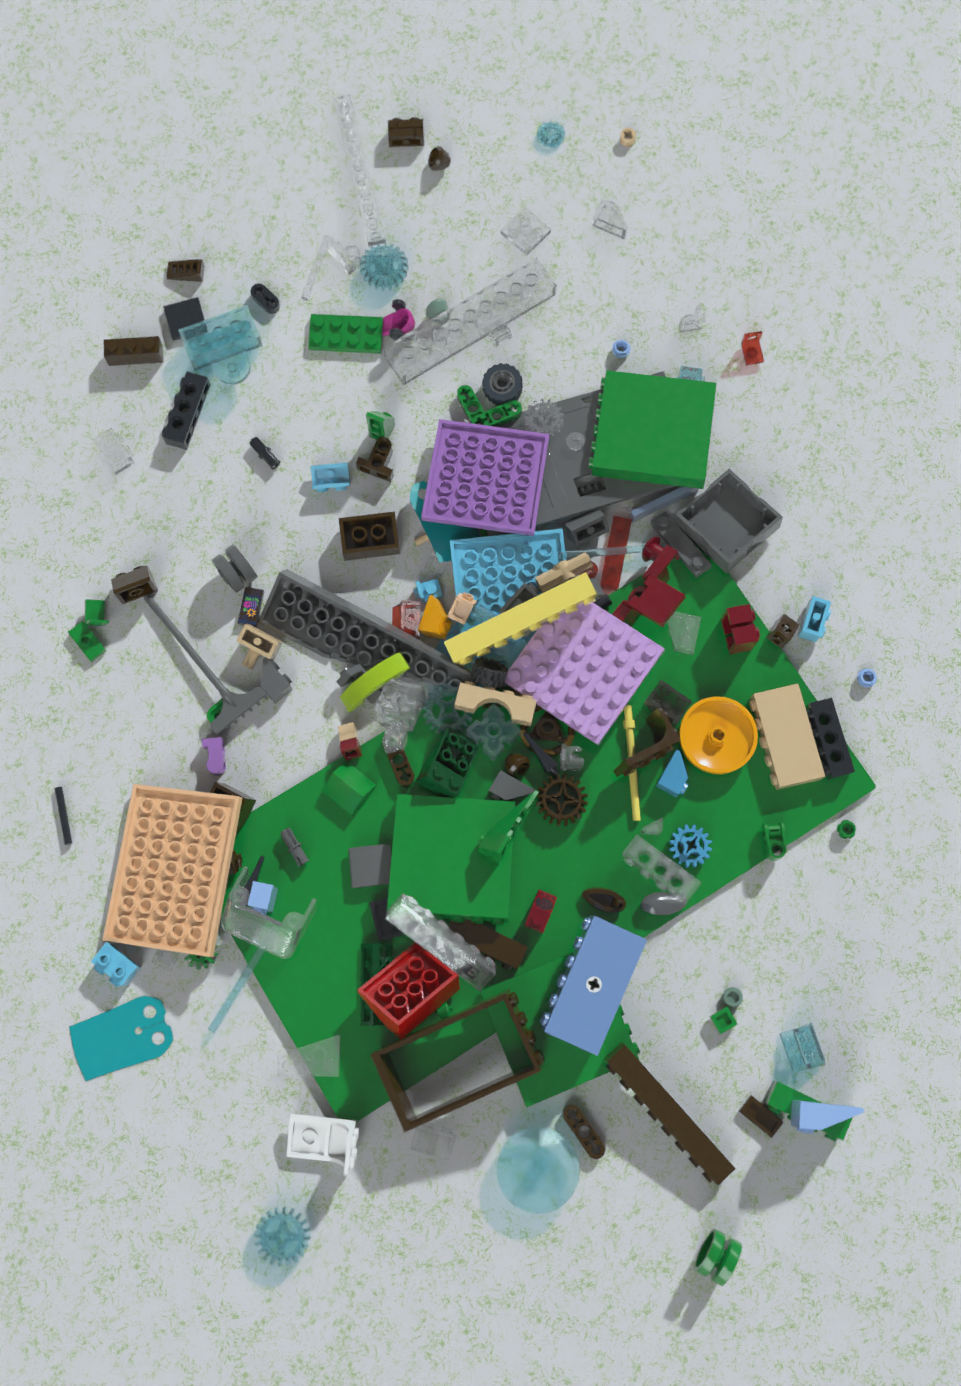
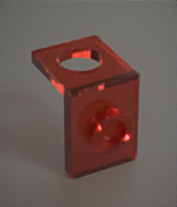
[741,331,764,366]

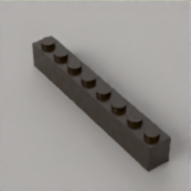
[604,1042,736,1186]

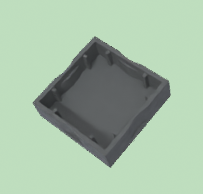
[674,469,783,574]

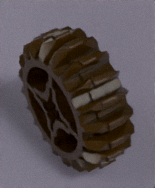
[535,774,588,827]

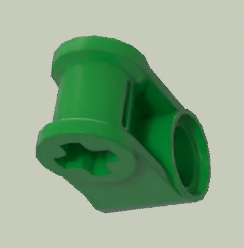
[762,822,786,861]

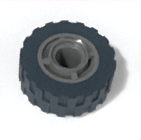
[482,363,523,405]

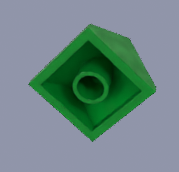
[322,761,377,815]

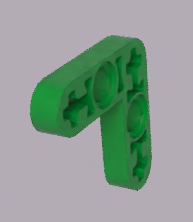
[457,385,522,427]

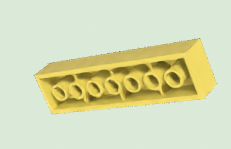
[444,572,598,665]

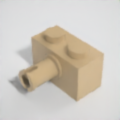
[236,624,283,670]

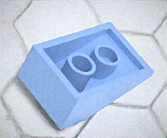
[791,1100,864,1133]

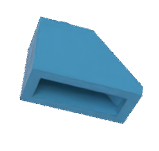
[656,750,688,797]

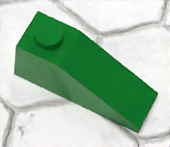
[366,411,395,440]

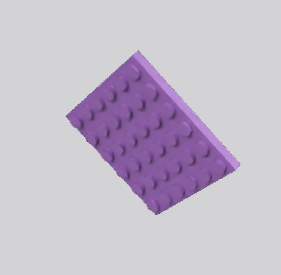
[421,419,549,536]

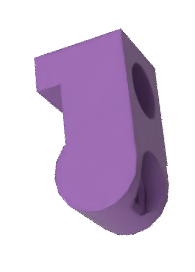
[202,737,226,776]

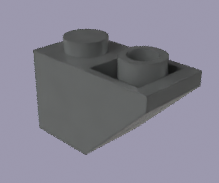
[260,657,293,704]

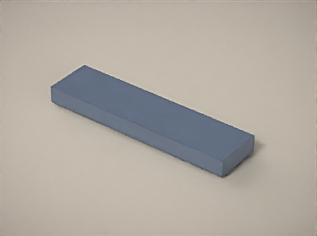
[629,487,699,523]

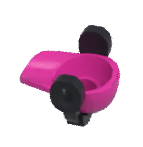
[382,299,415,340]

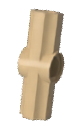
[535,552,593,593]

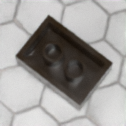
[339,511,400,561]

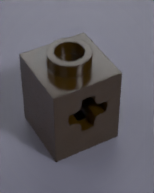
[766,614,800,648]

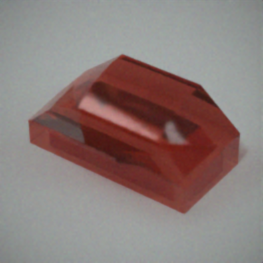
[392,600,421,639]

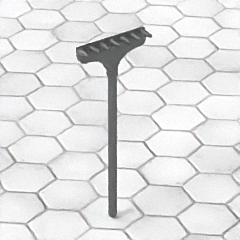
[144,594,268,736]

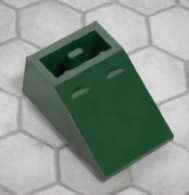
[416,727,479,798]

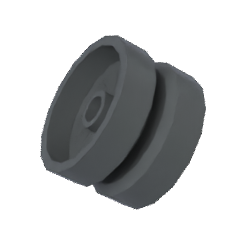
[211,544,258,593]

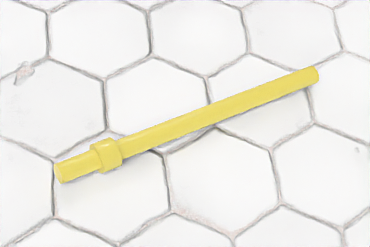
[623,705,641,821]

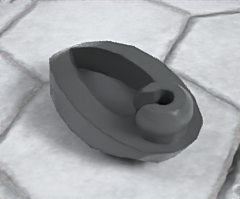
[640,892,687,915]

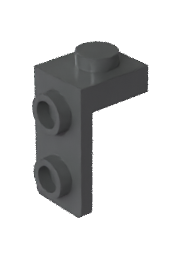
[336,664,383,704]

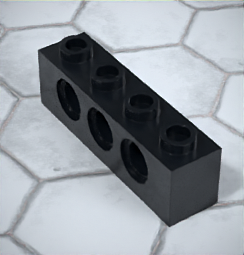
[162,371,211,450]
[805,697,855,780]

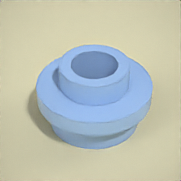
[612,340,630,358]
[857,668,877,688]

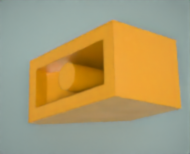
[418,595,452,640]

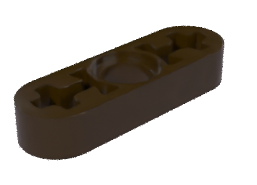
[382,733,414,787]
[563,1105,605,1159]

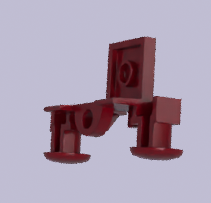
[612,537,686,627]

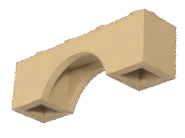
[455,681,537,727]

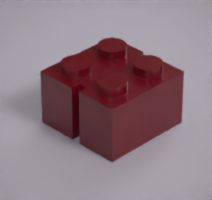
[721,604,760,655]

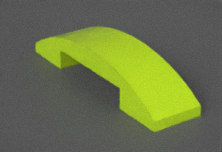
[340,653,410,713]

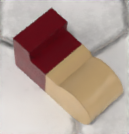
[338,722,362,761]

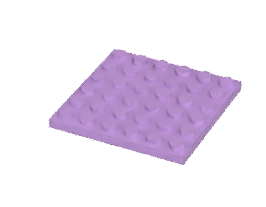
[504,603,665,745]

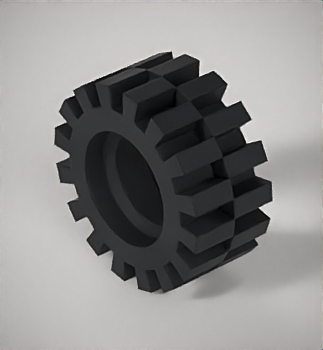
[470,657,508,688]

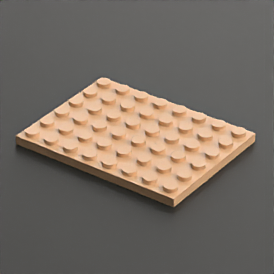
[103,784,242,957]

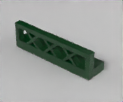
[361,943,392,1026]

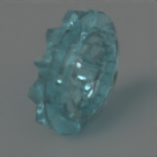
[537,120,565,147]

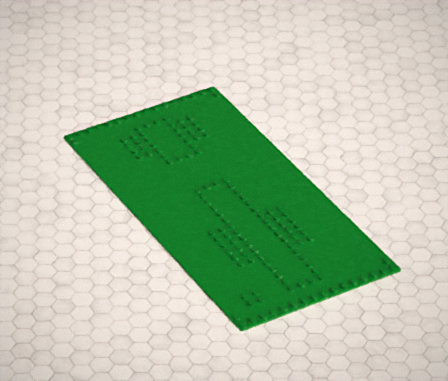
[221,544,876,1122]

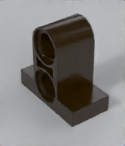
[356,437,394,482]

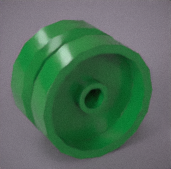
[694,1229,742,1286]

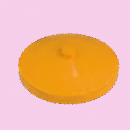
[679,697,758,774]

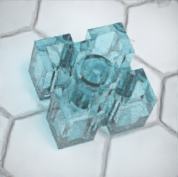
[466,703,521,761]

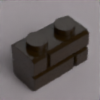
[388,117,424,147]

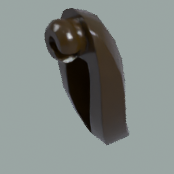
[582,887,626,913]

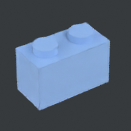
[248,881,278,915]

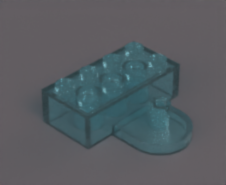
[179,305,263,385]

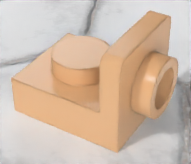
[447,592,477,625]

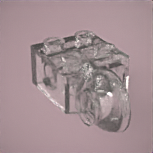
[374,679,426,753]

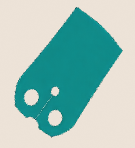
[410,481,481,563]
[69,996,173,1081]

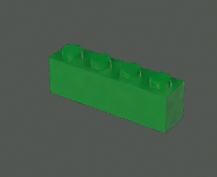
[764,1080,853,1142]

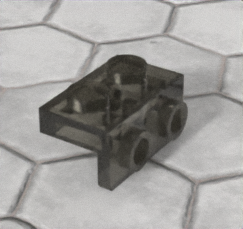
[644,680,692,726]

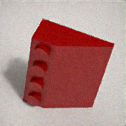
[357,942,460,1040]

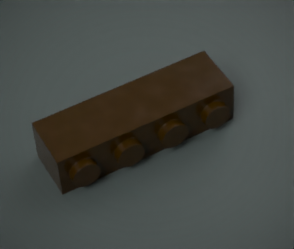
[445,920,528,972]

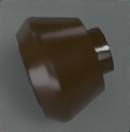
[428,146,451,171]
[504,753,530,779]

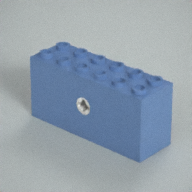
[539,915,647,1056]

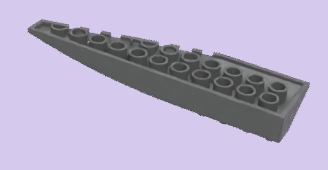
[258,569,479,691]

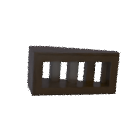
[166,259,205,282]

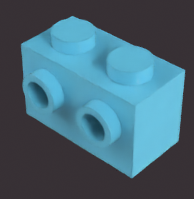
[798,596,831,643]
[91,942,141,987]

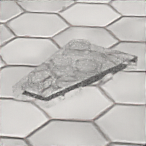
[277,1035,340,1077]

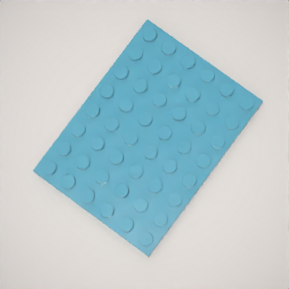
[450,529,566,688]

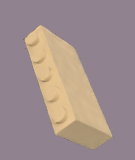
[749,684,825,790]

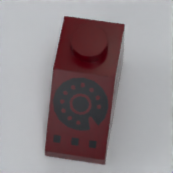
[524,890,557,934]

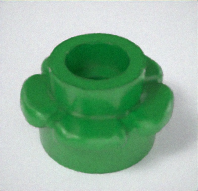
[837,820,856,839]

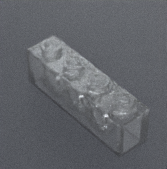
[622,834,701,904]

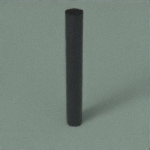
[54,787,73,845]

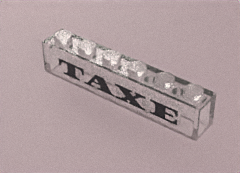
[386,893,496,991]

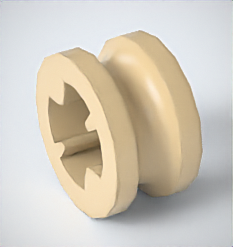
[620,128,636,147]

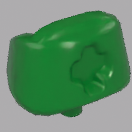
[435,1002,453,1019]

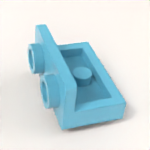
[311,462,350,492]

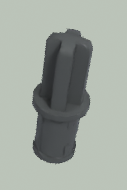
[281,828,309,867]

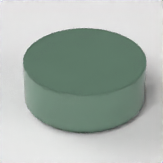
[722,987,743,1008]

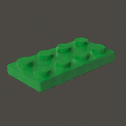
[308,314,383,354]

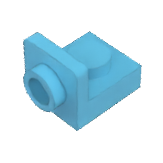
[413,579,443,604]

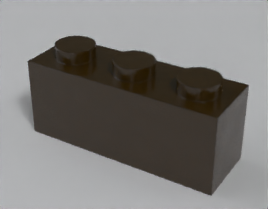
[104,336,163,366]

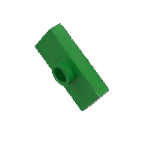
[68,621,107,662]

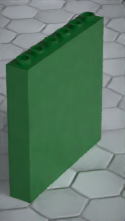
[589,370,717,489]
[387,794,515,925]
[479,951,640,1107]

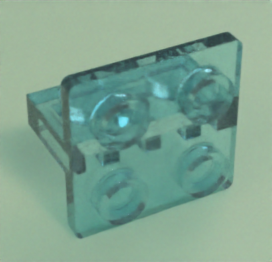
[780,1023,826,1072]

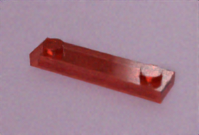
[600,516,632,591]

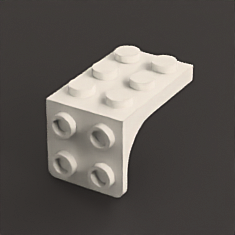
[286,1114,359,1175]

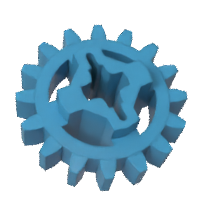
[669,824,712,868]

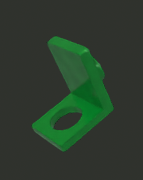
[84,599,109,626]

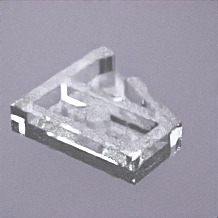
[667,611,701,655]

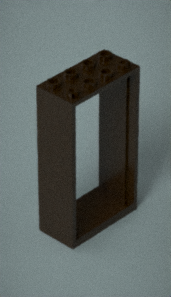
[371,989,545,1133]

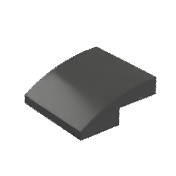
[348,844,392,888]

